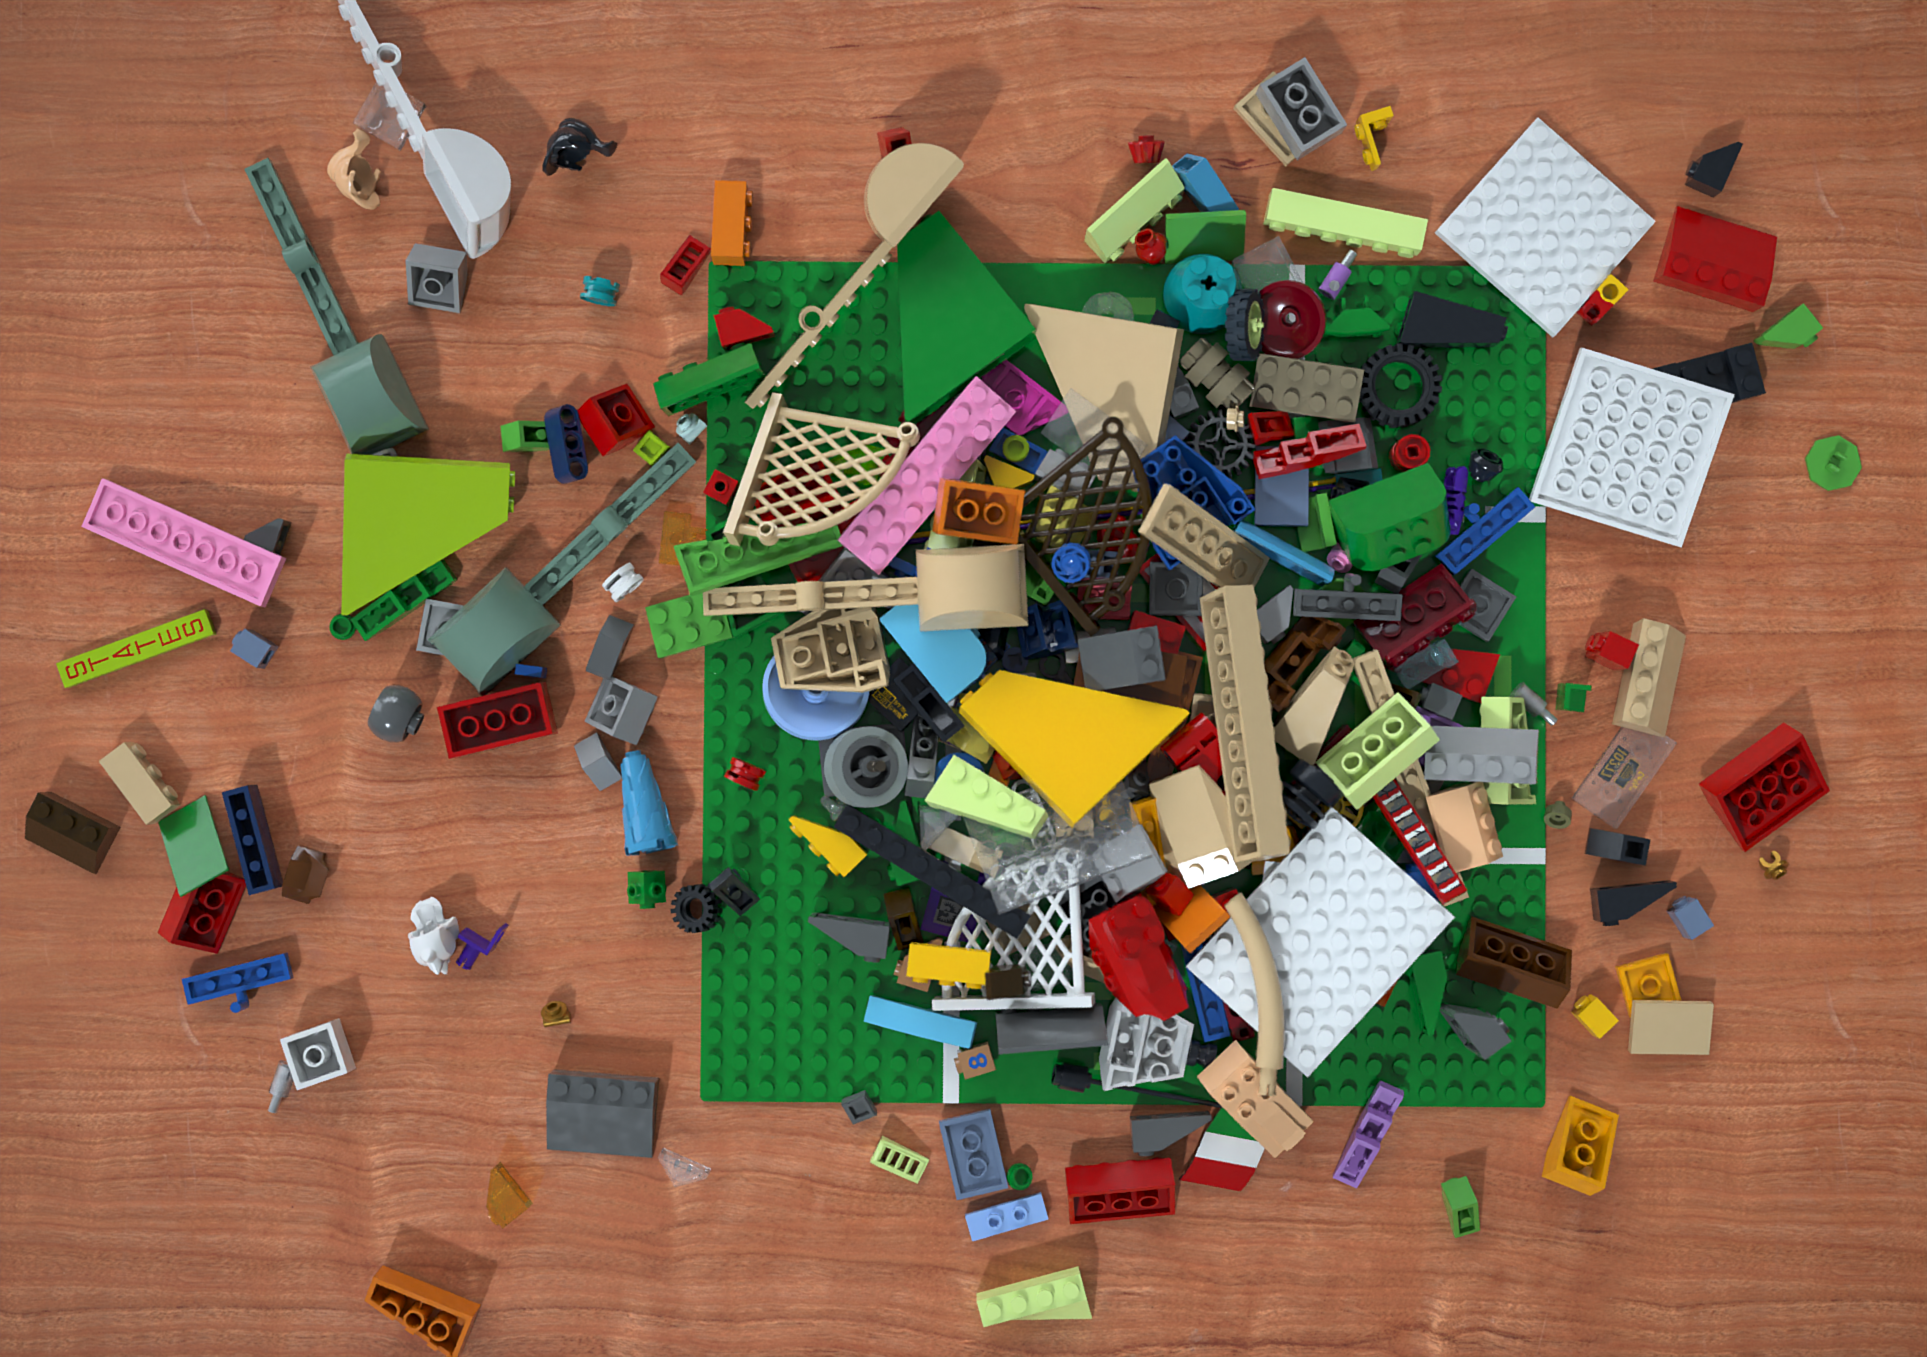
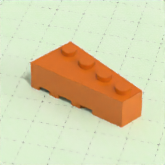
[364,1265,481,1357]

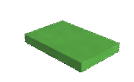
[1164,210,1246,264]

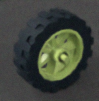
[1225,289,1265,361]

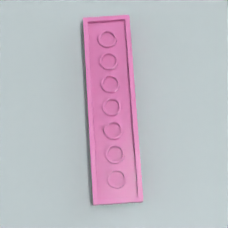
[837,376,1016,575]
[82,478,286,607]

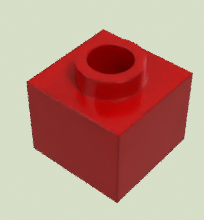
[703,469,740,507]

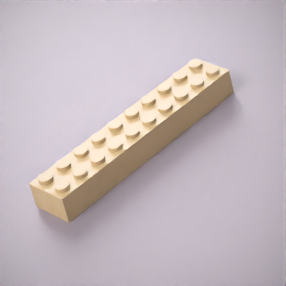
[1200,585,1290,863]

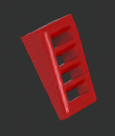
[660,235,711,296]

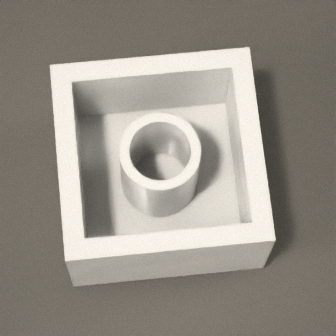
[280,1018,356,1090]

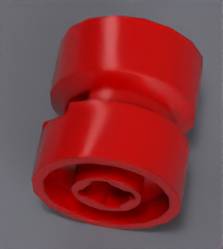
[1389,434,1430,473]

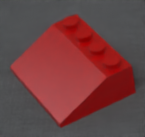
[1653,206,1777,312]
[1699,722,1830,852]

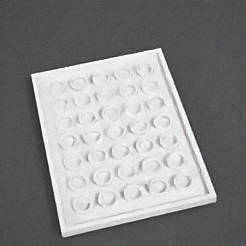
[1186,808,1454,1077]

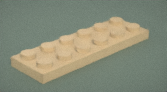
[1139,484,1270,588]

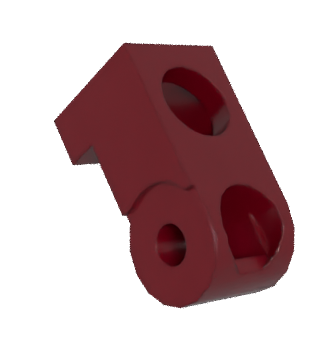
[1222,1000,1255,1042]

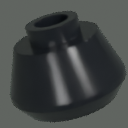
[1468,448,1504,482]

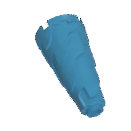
[620,750,678,856]

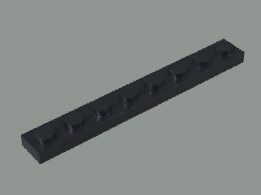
[834,804,1031,939]

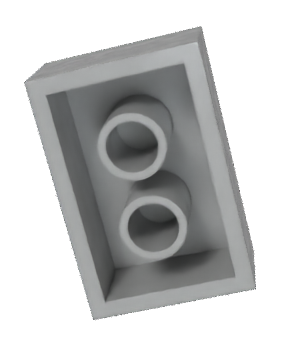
[1256,57,1347,160]

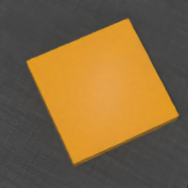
[1615,953,1682,1018]

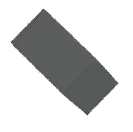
[586,615,634,681]

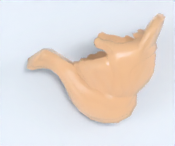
[328,128,381,210]

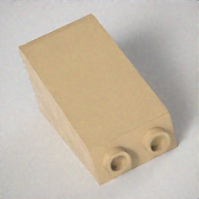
[1273,647,1356,766]

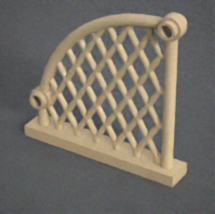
[723,392,920,546]

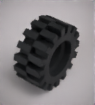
[670,884,723,933]

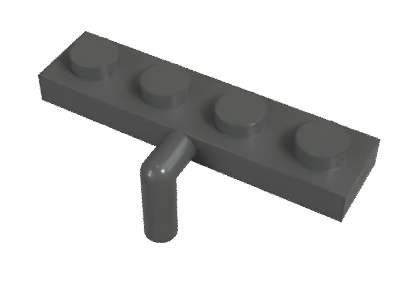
[1293,573,1402,621]

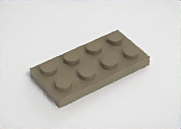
[1250,353,1365,423]

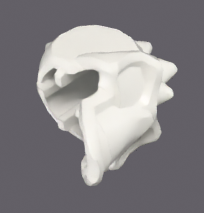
[408,897,460,975]

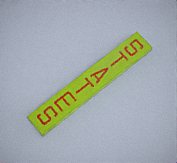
[56,609,216,688]

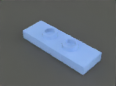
[965,1192,1049,1241]

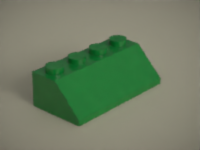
[653,342,765,416]

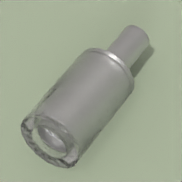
[1510,682,1558,726]
[268,1060,294,1113]

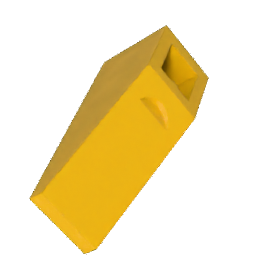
[789,815,868,877]

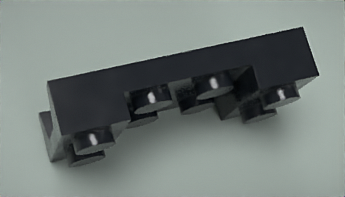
[1653,343,1766,404]

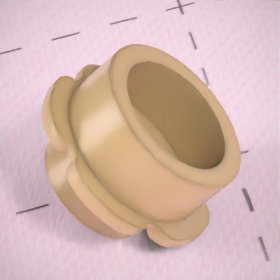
[1227,406,1244,432]

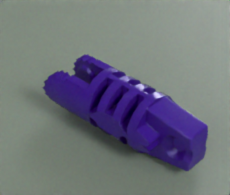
[1444,466,1469,535]

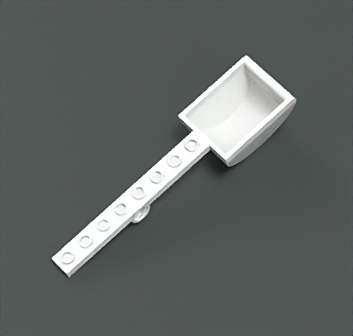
[338,0,511,259]

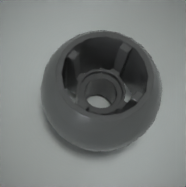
[367,685,425,743]

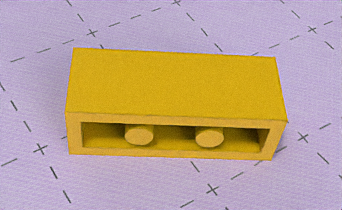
[907,942,991,989]

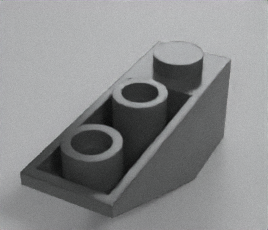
[904,714,939,798]

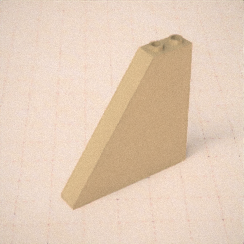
[1024,304,1184,492]

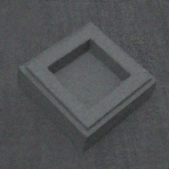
[841,1090,877,1125]

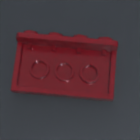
[1353,563,1477,669]

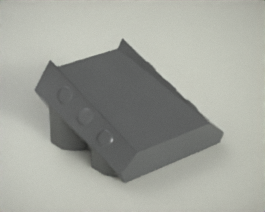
[1318,417,1378,474]

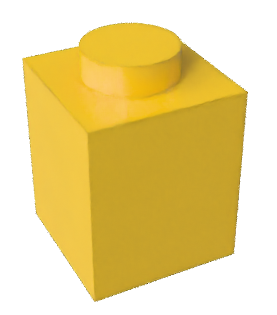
[1571,995,1619,1039]

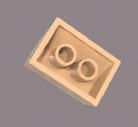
[1426,781,1503,872]

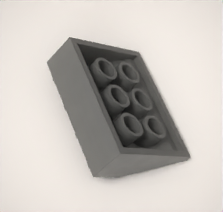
[995,999,1108,1054]
[546,1069,659,1158]

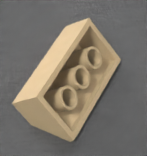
[1612,618,1686,737]

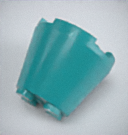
[1163,254,1242,334]

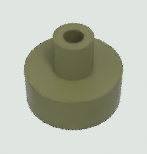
[1544,801,1572,829]

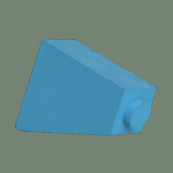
[1172,153,1239,212]

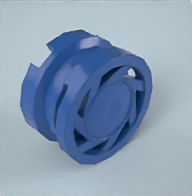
[1052,542,1091,583]

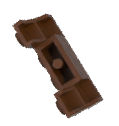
[1264,616,1346,712]

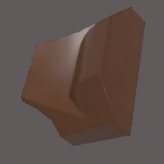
[282,845,329,904]

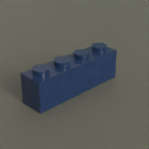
[222,785,283,895]

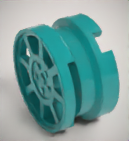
[580,276,620,307]

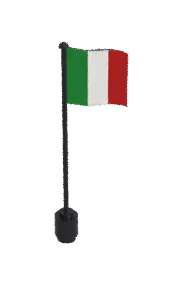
[1051,1062,1265,1192]

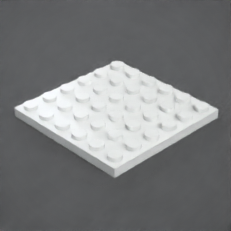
[1435,118,1656,337]
[1529,348,1735,547]

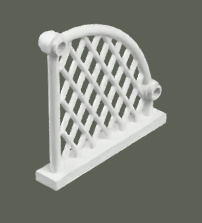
[932,846,1095,1011]

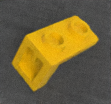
[1354,106,1394,171]

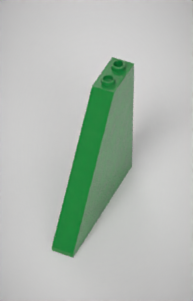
[897,211,1036,425]

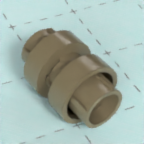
[1180,338,1255,409]

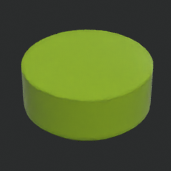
[1002,435,1029,463]

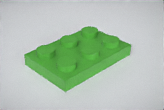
[645,587,733,658]

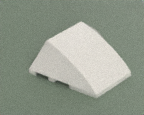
[1099,998,1194,1091]

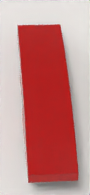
[1253,424,1367,479]

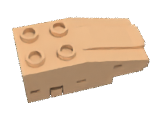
[1197,1040,1314,1158]

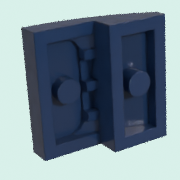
[1017,600,1079,660]

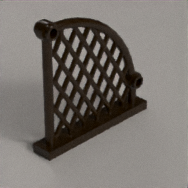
[1015,416,1153,637]

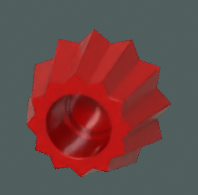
[1128,135,1165,163]

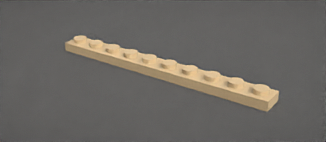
[1352,649,1469,907]

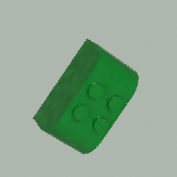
[1328,463,1451,571]

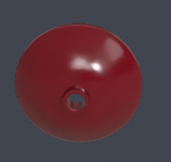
[1259,280,1326,359]

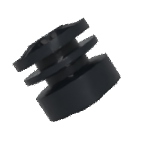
[1281,758,1344,830]

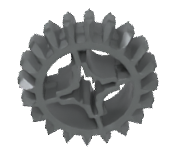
[1185,409,1256,479]

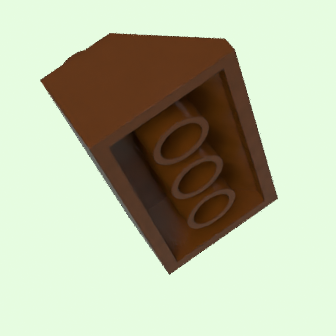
[1456,916,1572,1009]

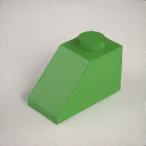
[1753,303,1823,349]
[501,421,549,452]
[1441,1176,1480,1238]

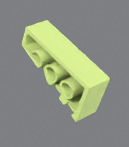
[925,755,1049,839]

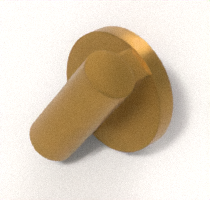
[541,1001,571,1028]

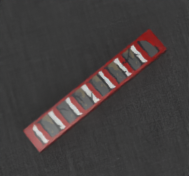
[1373,778,1467,905]

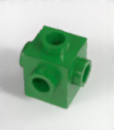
[627,870,667,909]

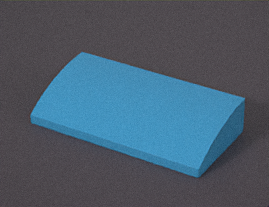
[1232,519,1335,587]

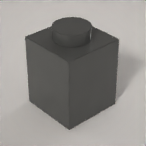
[1419,683,1463,720]

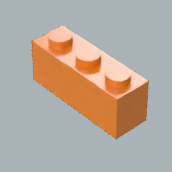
[711,180,753,266]

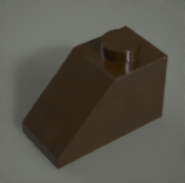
[883,887,924,951]
[985,964,1031,1000]

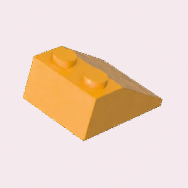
[1542,1096,1619,1196]

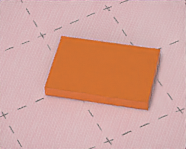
[1153,885,1230,953]

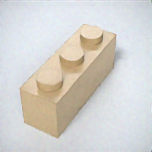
[99,742,181,825]

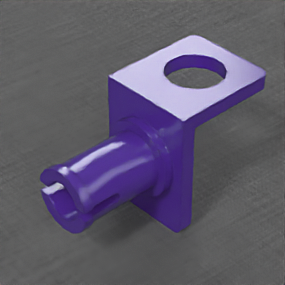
[456,923,509,970]

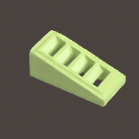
[870,1136,929,1184]

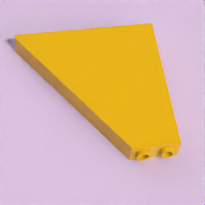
[959,670,1190,828]

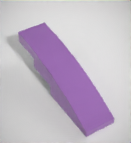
[1333,1080,1404,1188]

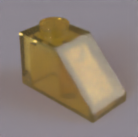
[486,1162,533,1229]

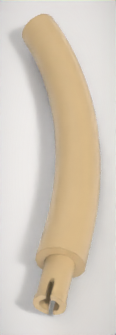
[1224,892,1285,1096]

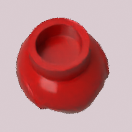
[1135,229,1167,265]

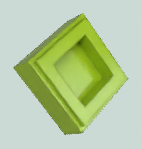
[633,430,670,466]

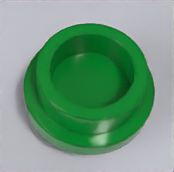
[329,614,356,640]
[1006,1163,1033,1190]

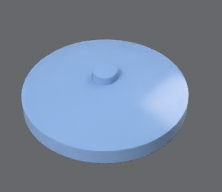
[763,656,869,740]

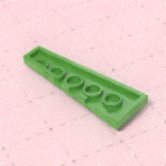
[673,521,843,596]

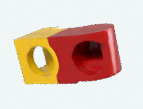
[1576,274,1629,326]

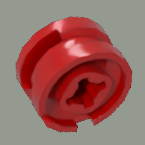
[724,757,766,791]

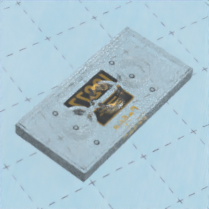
[1571,727,1677,829]

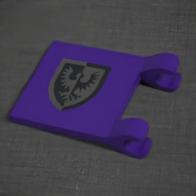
[920,861,990,943]

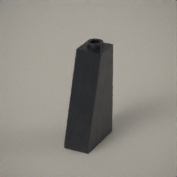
[1396,291,1508,348]

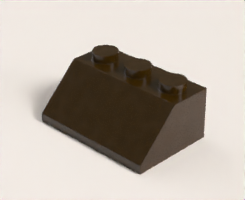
[25,792,121,874]

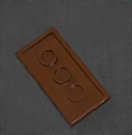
[1073,638,1188,708]

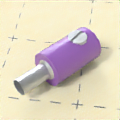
[1318,250,1357,300]

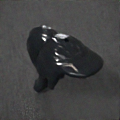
[542,118,617,176]

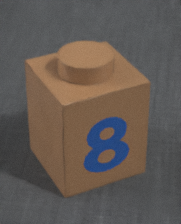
[954,1041,996,1079]

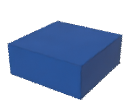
[515,664,547,678]

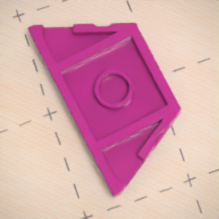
[982,360,1069,436]

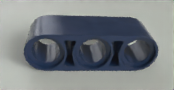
[544,404,588,484]

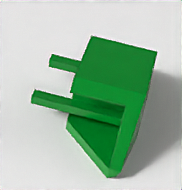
[1326,296,1390,338]

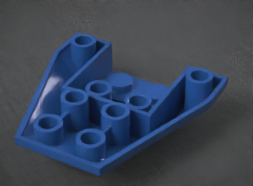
[1132,436,1255,570]

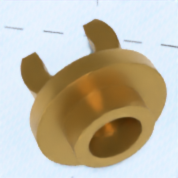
[1759,851,1789,880]

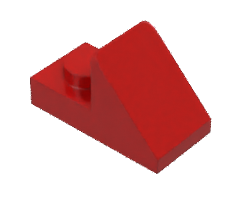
[1247,411,1294,446]

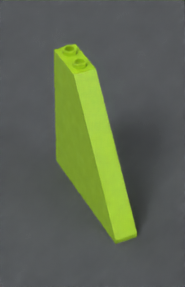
[341,454,515,615]

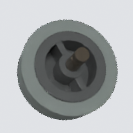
[824,727,908,807]

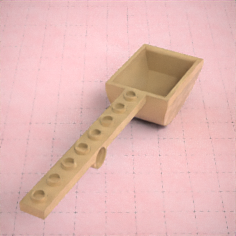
[745,143,964,409]
[703,544,1028,632]

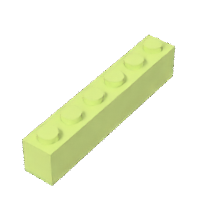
[1263,188,1428,258]

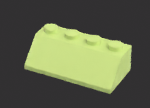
[1084,158,1185,263]
[1315,693,1440,810]

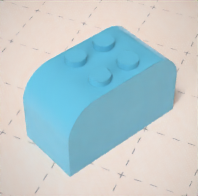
[879,605,986,704]

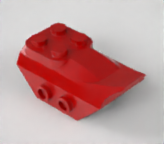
[1089,892,1189,1021]

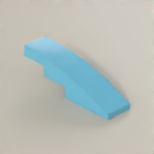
[864,995,977,1049]

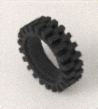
[1359,343,1442,428]

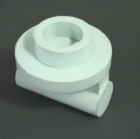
[676,413,707,445]

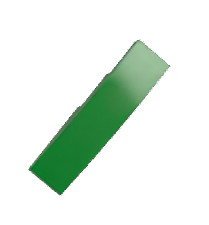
[350,559,458,641]

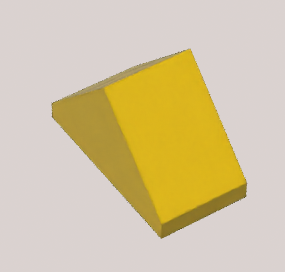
[984,455,1035,489]

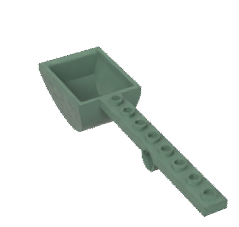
[244,158,428,455]
[428,443,697,696]

